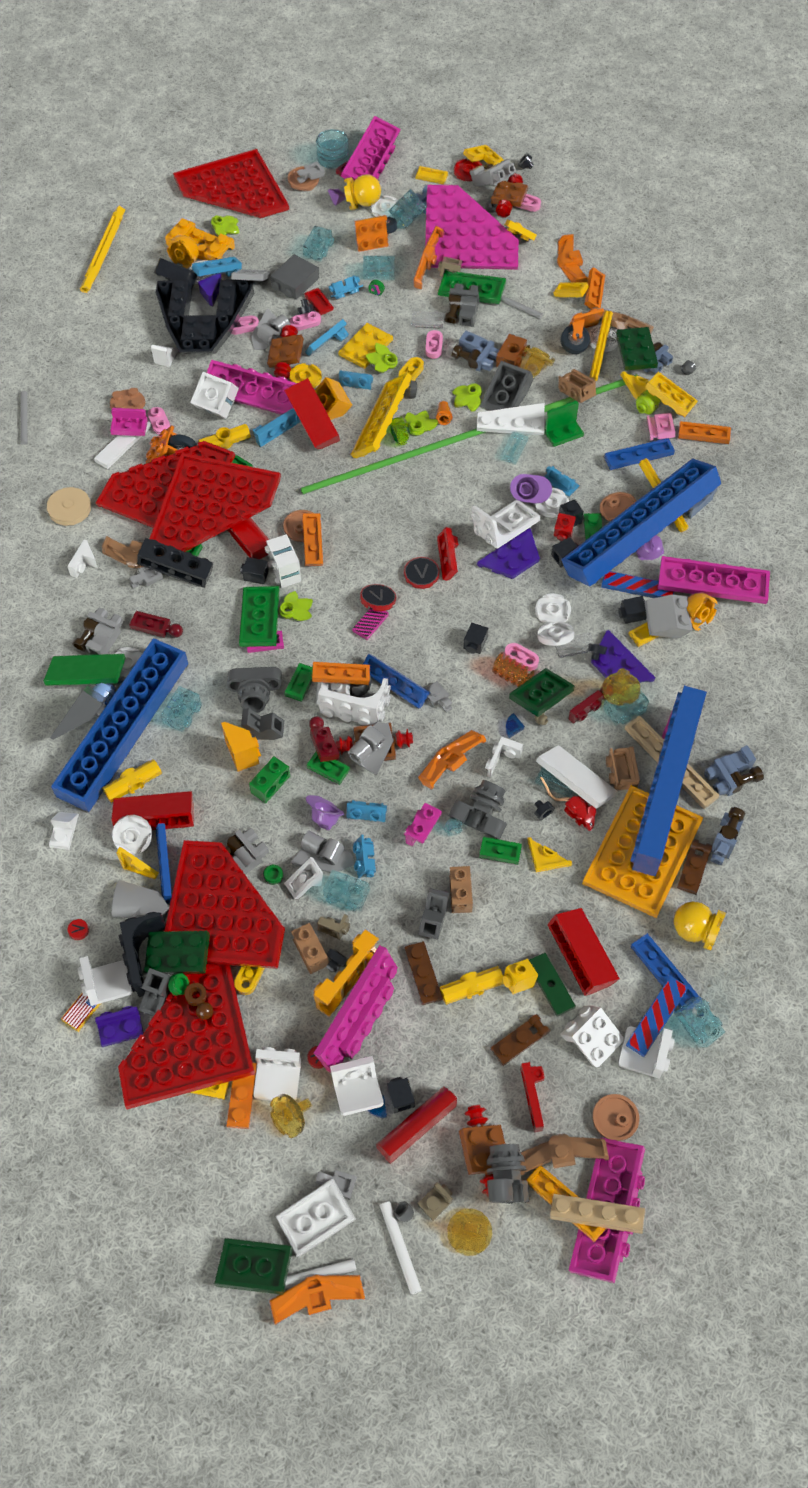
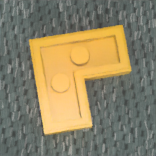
[463,145,504,165]

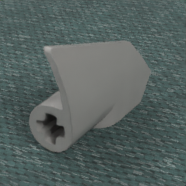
[251,308,290,350]
[348,723,393,775]
[291,831,354,873]
[112,880,169,918]

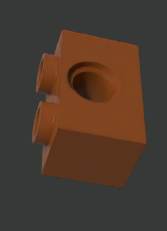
[496,334,528,367]

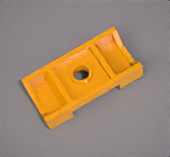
[165,218,235,261]
[314,929,379,1017]

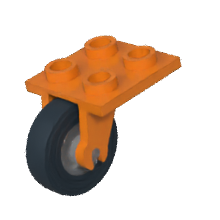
[354,215,397,252]
[560,308,604,354]
[145,425,197,464]

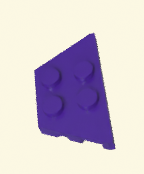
[477,528,540,579]
[591,630,656,688]

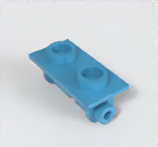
[329,275,363,299]
[339,370,373,390]
[544,466,580,497]
[346,800,387,822]
[353,834,376,879]

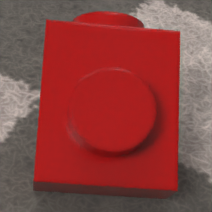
[554,513,576,541]

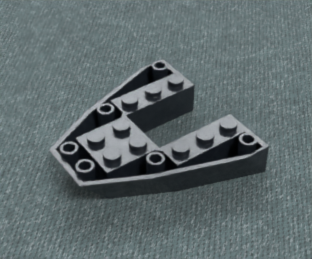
[156,280,255,353]

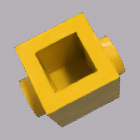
[503,959,538,994]

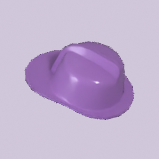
[510,474,552,503]
[636,535,664,560]
[306,795,344,830]

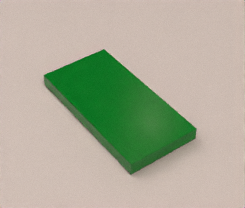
[438,270,506,305]
[239,586,280,647]
[43,654,126,686]

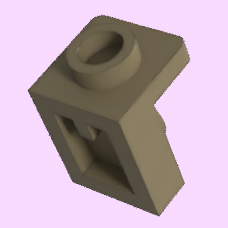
[438,256,462,277]
[317,914,351,940]
[417,1182,453,1221]

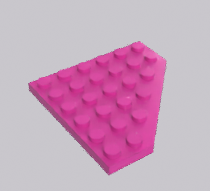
[425,184,519,270]

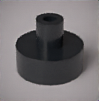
[518,153,534,169]
[298,299,314,314]
[588,643,607,660]
[534,800,555,821]

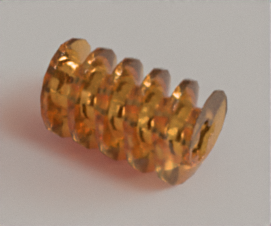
[492,652,535,688]

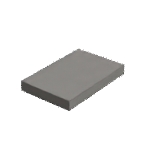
[231,269,270,281]

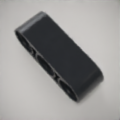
[153,258,198,290]

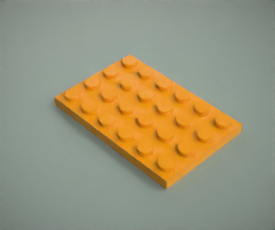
[582,785,704,918]

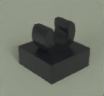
[326,948,349,973]

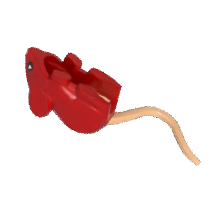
[540,777,596,831]

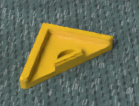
[620,371,649,399]
[527,837,572,872]
[116,847,159,879]

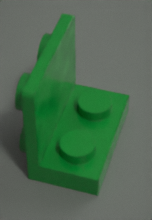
[544,401,584,447]

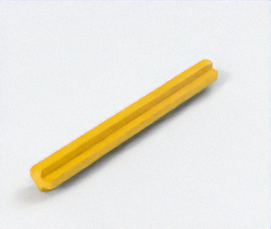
[589,310,613,381]
[639,458,689,532]

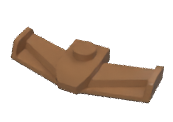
[591,307,654,334]
[102,536,161,569]
[520,1133,609,1175]

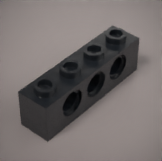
[137,538,214,588]

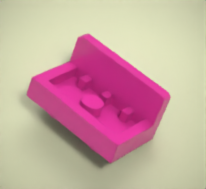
[110,408,148,436]
[404,803,442,847]

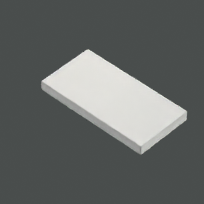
[536,745,618,809]

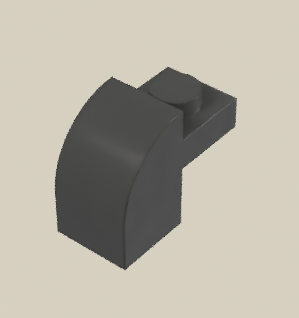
[241,708,285,740]
[418,888,450,940]
[138,968,171,1016]

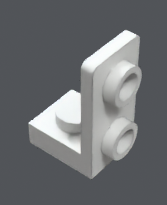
[485,737,523,777]

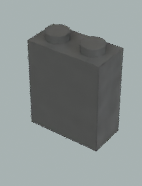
[270,254,319,300]

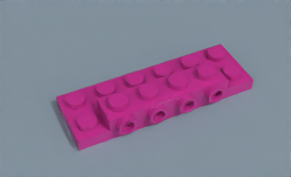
[341,116,401,181]
[207,360,297,415]
[658,556,770,604]
[314,945,398,1073]
[569,1138,645,1284]

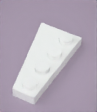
[476,403,544,435]

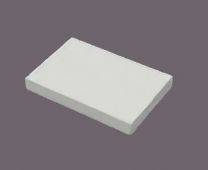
[275,1179,356,1257]

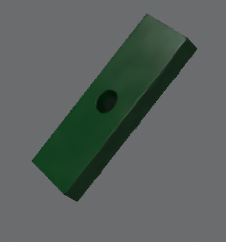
[529,952,576,1017]

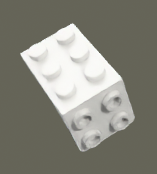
[471,500,540,549]
[318,678,391,726]

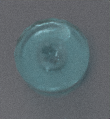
[316,129,349,169]

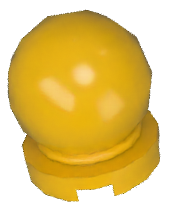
[344,174,381,210]
[673,901,726,951]

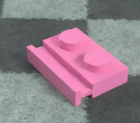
[647,413,675,440]

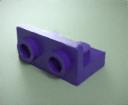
[95,1006,144,1047]

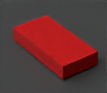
[305,287,334,315]

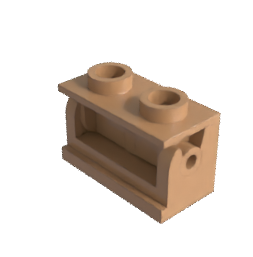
[559,369,596,403]
[606,746,640,790]
[449,866,473,913]
[291,923,328,974]

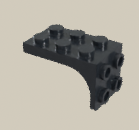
[118,912,166,997]

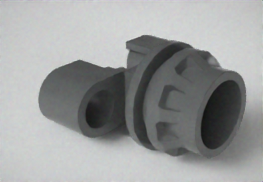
[227,667,282,713]
[448,780,507,840]
[487,1144,530,1204]

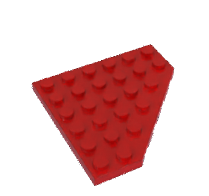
[173,149,289,218]
[96,441,236,528]
[149,453,282,552]
[164,840,285,969]
[118,963,255,1110]

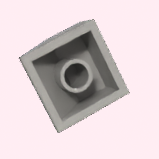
[644,594,693,639]

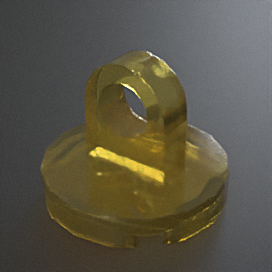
[524,345,555,377]
[602,668,640,705]
[270,1094,313,1138]
[447,1208,492,1256]

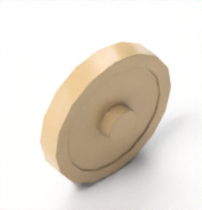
[47,487,91,526]

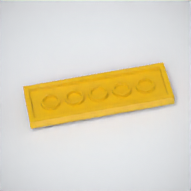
[350,372,412,459]

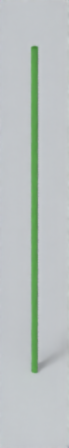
[300,374,638,494]

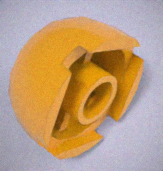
[167,235,199,268]
[687,593,717,631]

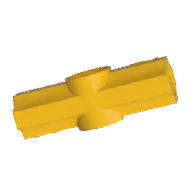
[198,424,251,449]
[102,759,162,803]
[440,966,504,1005]

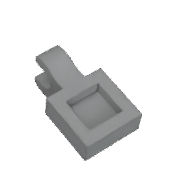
[297,162,325,183]
[129,567,163,589]
[425,681,452,713]
[316,1170,357,1200]

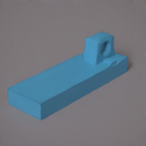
[192,256,242,277]
[305,319,349,356]
[253,408,300,447]

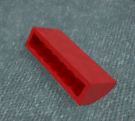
[284,378,340,449]
[227,517,269,559]
[112,791,194,830]
[547,908,620,996]
[376,1086,457,1164]

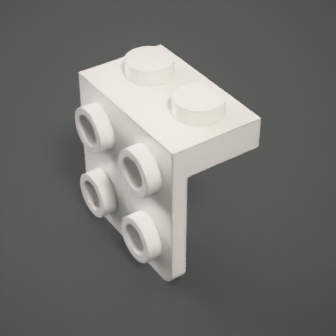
[77,956,132,1006]
[560,1005,624,1067]
[618,1026,675,1079]
[253,1047,301,1102]
[330,1056,384,1116]

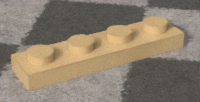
[550,1194,645,1234]

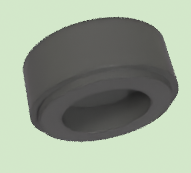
[409,380,417,398]

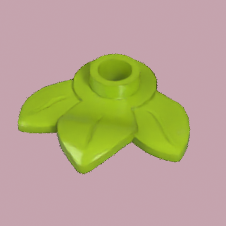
[211,215,239,236]
[366,343,398,372]
[452,383,482,412]
[405,410,438,435]
[279,591,313,621]

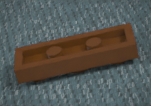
[404,941,443,1006]

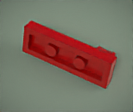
[437,527,459,581]
[520,1062,545,1133]

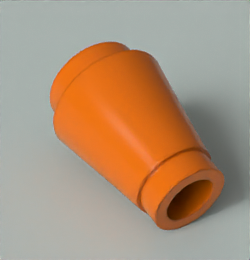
[436,401,453,425]

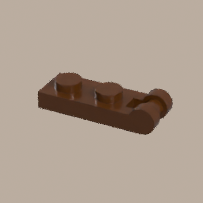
[677,839,712,895]
[490,1014,551,1066]

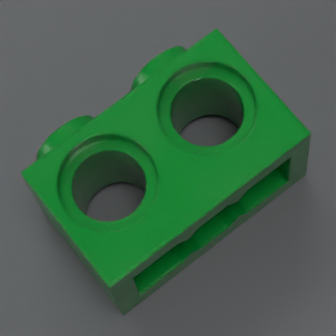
[249,756,290,804]

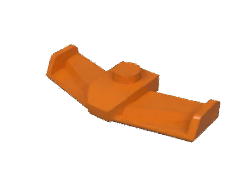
[414,226,444,289]
[557,234,588,283]
[418,730,486,789]
[269,1274,365,1325]

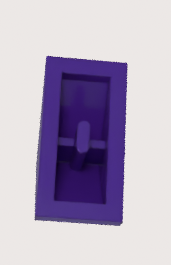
[198,273,222,307]

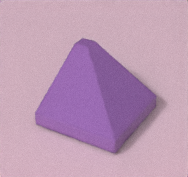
[328,189,346,206]

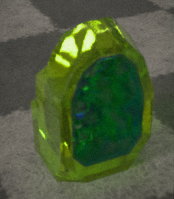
[389,417,411,445]

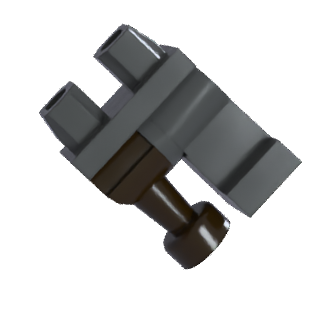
[444,283,479,327]

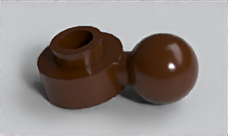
[185,983,213,1020]

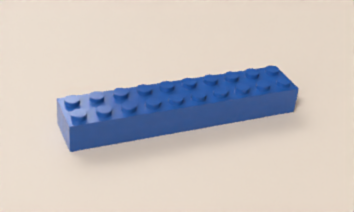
[561,458,722,587]
[51,638,188,812]
[630,685,707,877]

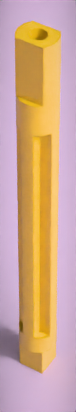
[80,205,125,293]

